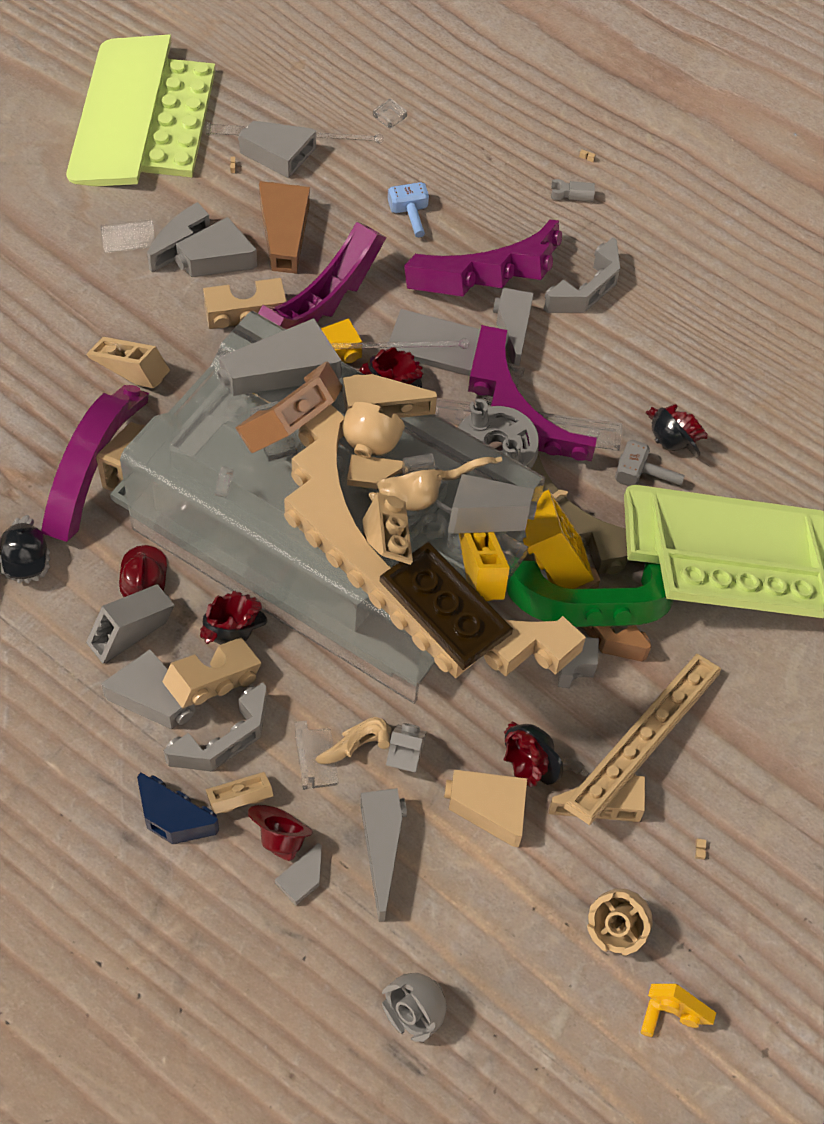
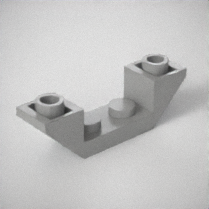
[544,237,620,313]
[163,682,267,772]

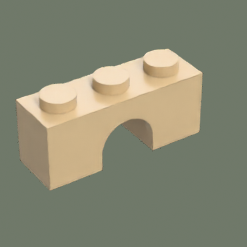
[203,278,286,329]
[162,638,261,709]

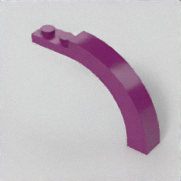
[41,385,149,542]

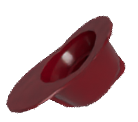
[119,545,167,597]
[248,805,313,861]

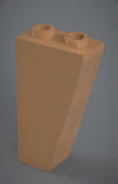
[259,181,310,274]

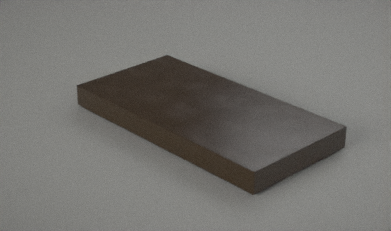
[380,541,513,670]

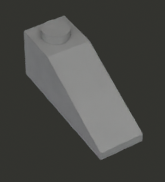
[493,288,534,370]

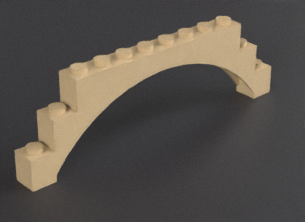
[284,405,586,678]

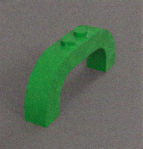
[506,561,673,627]

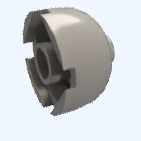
[382,973,447,1042]

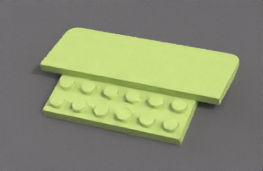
[66,34,215,186]
[624,485,824,618]

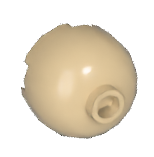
[342,402,405,458]
[587,888,653,955]

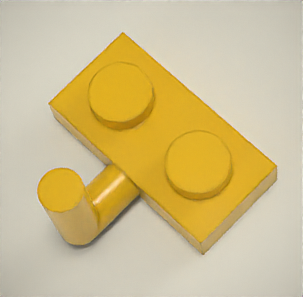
[640,984,716,1037]

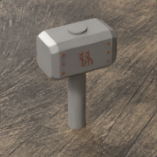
[615,440,685,486]

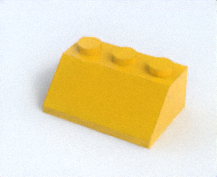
[523,489,594,589]

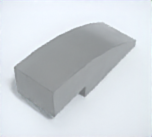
[147,202,210,272]

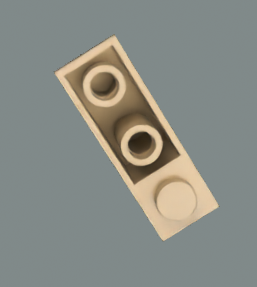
[362,492,413,565]

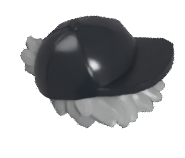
[0,515,51,584]

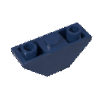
[137,772,219,844]

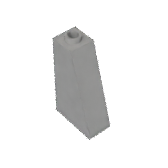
[217,318,341,396]

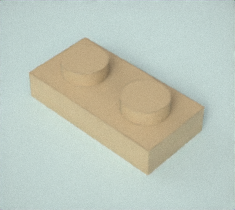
[205,772,273,814]

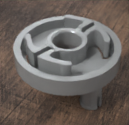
[454,399,539,483]

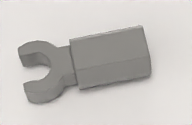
[551,179,595,202]

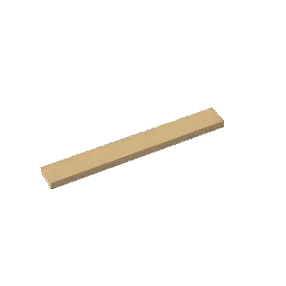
[564,653,721,825]

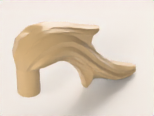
[315,717,391,764]

